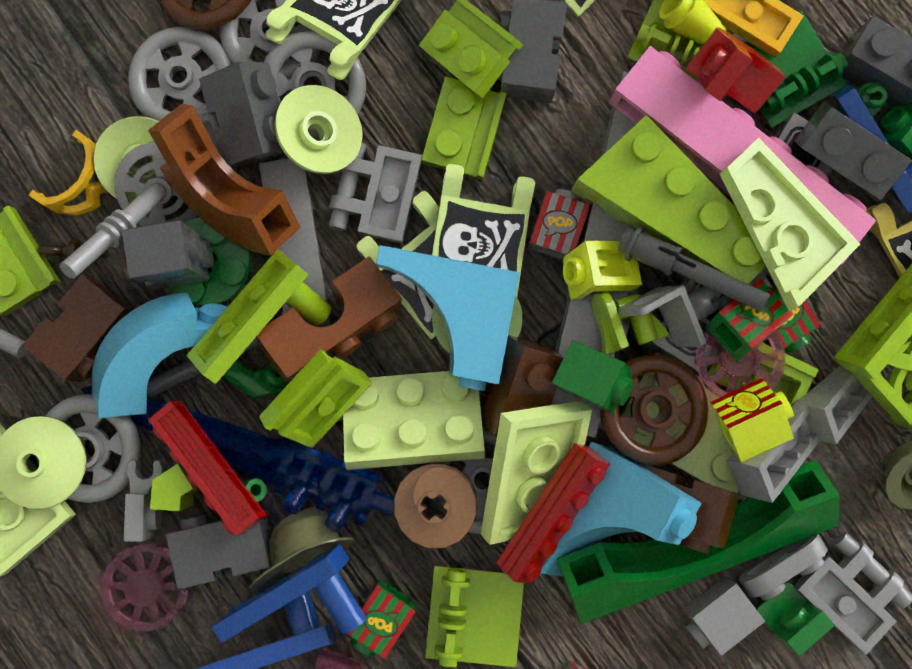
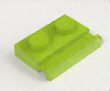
[419,0,523,98]
[422,76,507,181]
[0,205,61,316]
[259,349,372,448]

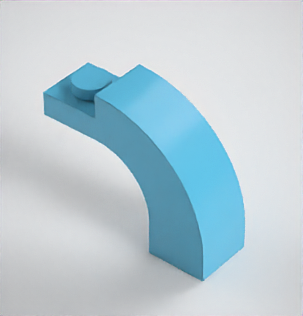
[92,292,228,418]

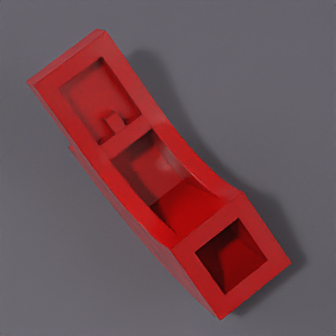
[685,27,786,114]

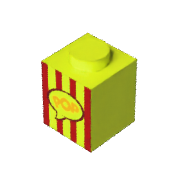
[710,378,794,463]

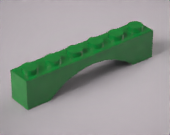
[557,460,840,624]

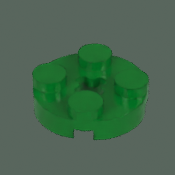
[169,217,253,306]

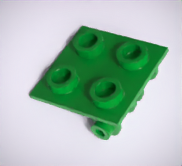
[745,11,848,129]

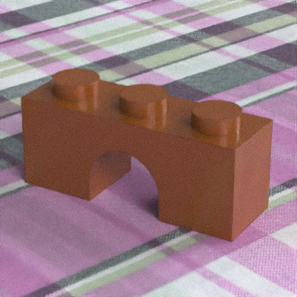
[256,256,402,385]

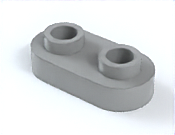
[739,534,828,600]

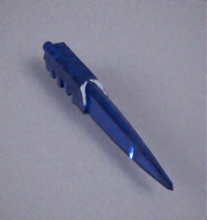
[81,386,395,532]

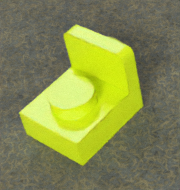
[563,241,642,300]

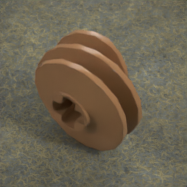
[394,462,478,548]

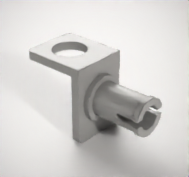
[617,285,728,347]

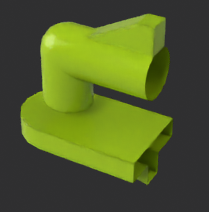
[592,292,669,355]

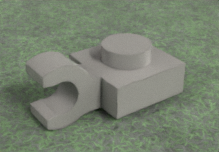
[124,460,167,542]

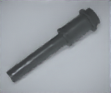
[618,225,771,312]

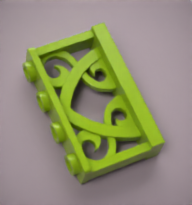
[833,264,912,431]

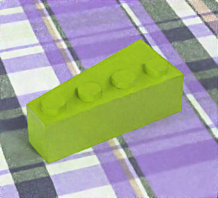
[571,115,766,284]

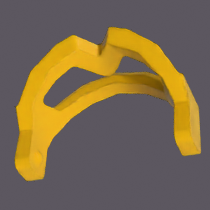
[29,130,108,216]

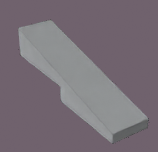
[727,365,873,503]

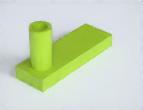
[186,249,331,384]

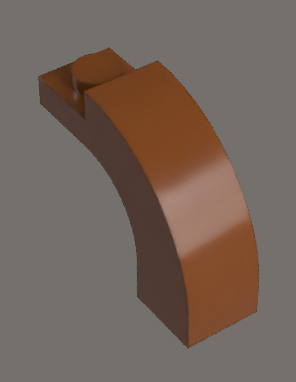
[148,104,300,256]

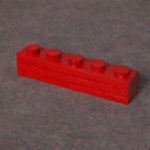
[148,401,268,537]
[496,443,610,584]

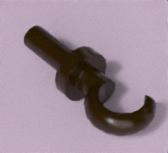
[37,240,109,258]

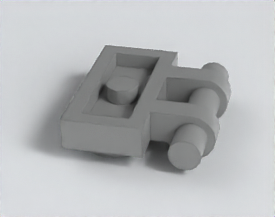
[328,143,422,244]
[794,532,912,655]

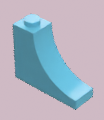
[376,245,520,391]
[540,442,702,576]

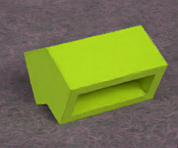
[150,464,199,511]

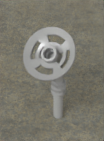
[60,142,197,279]

